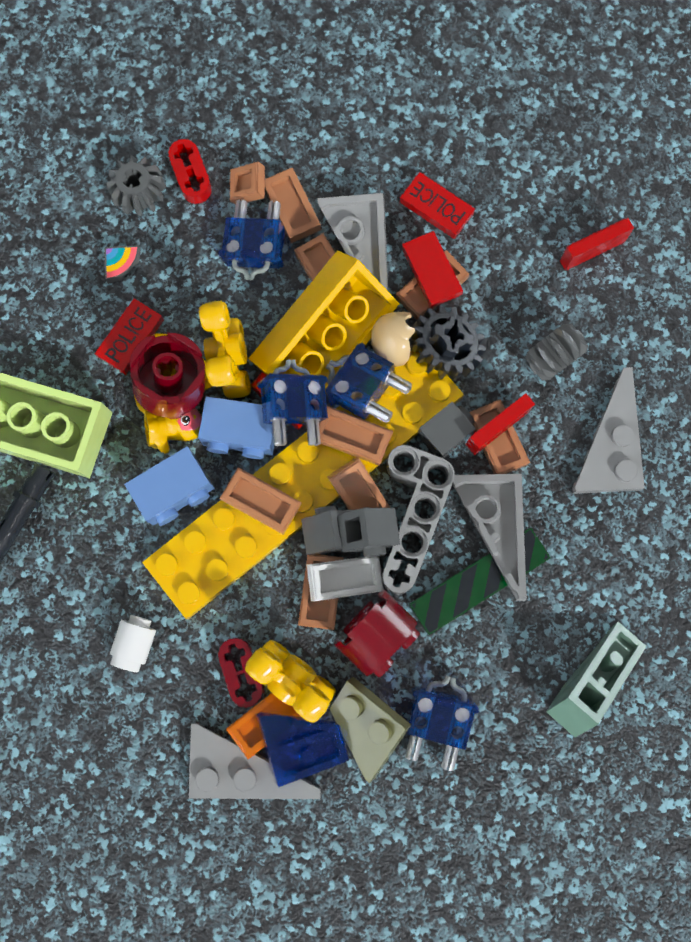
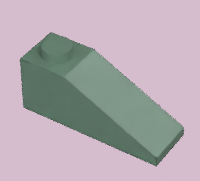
[546,622,646,737]

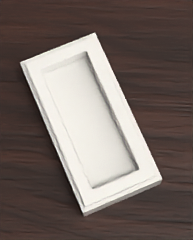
[307,556,384,601]

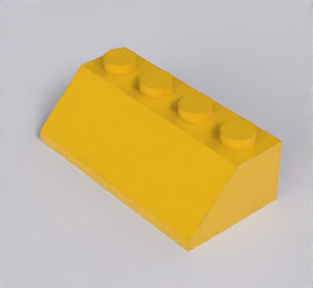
[248,250,400,411]

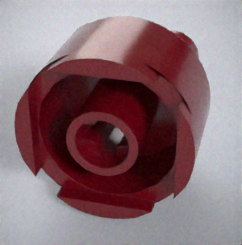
[130,333,205,419]
[333,590,420,678]

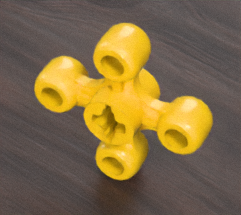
[199,301,251,399]
[245,640,336,723]

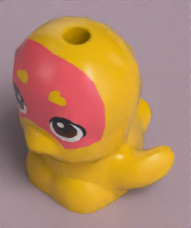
[144,408,202,454]

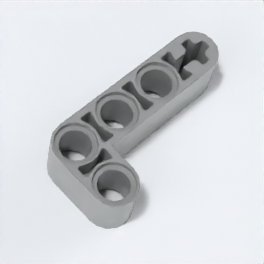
[382,445,455,595]

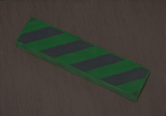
[409,528,551,635]

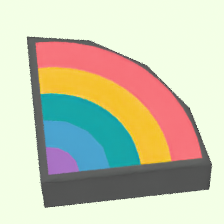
[105,245,141,284]

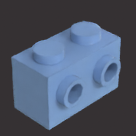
[198,396,278,460]
[124,446,215,526]

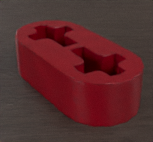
[218,638,264,708]

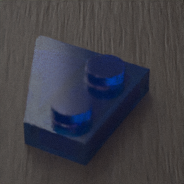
[256,712,349,787]

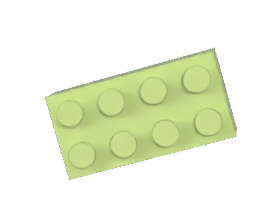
[0,373,113,478]

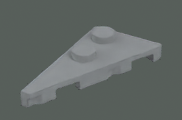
[318,193,388,291]
[572,367,645,494]
[452,474,527,601]
[189,723,321,799]

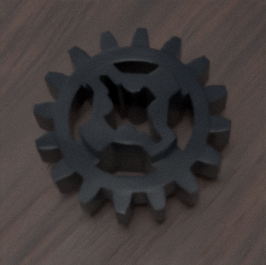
[410,305,486,381]

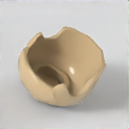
[371,311,415,367]

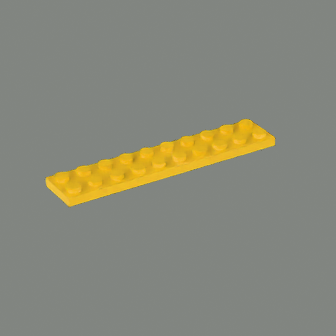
[142,350,464,619]

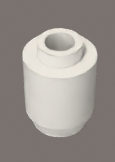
[109,615,156,672]

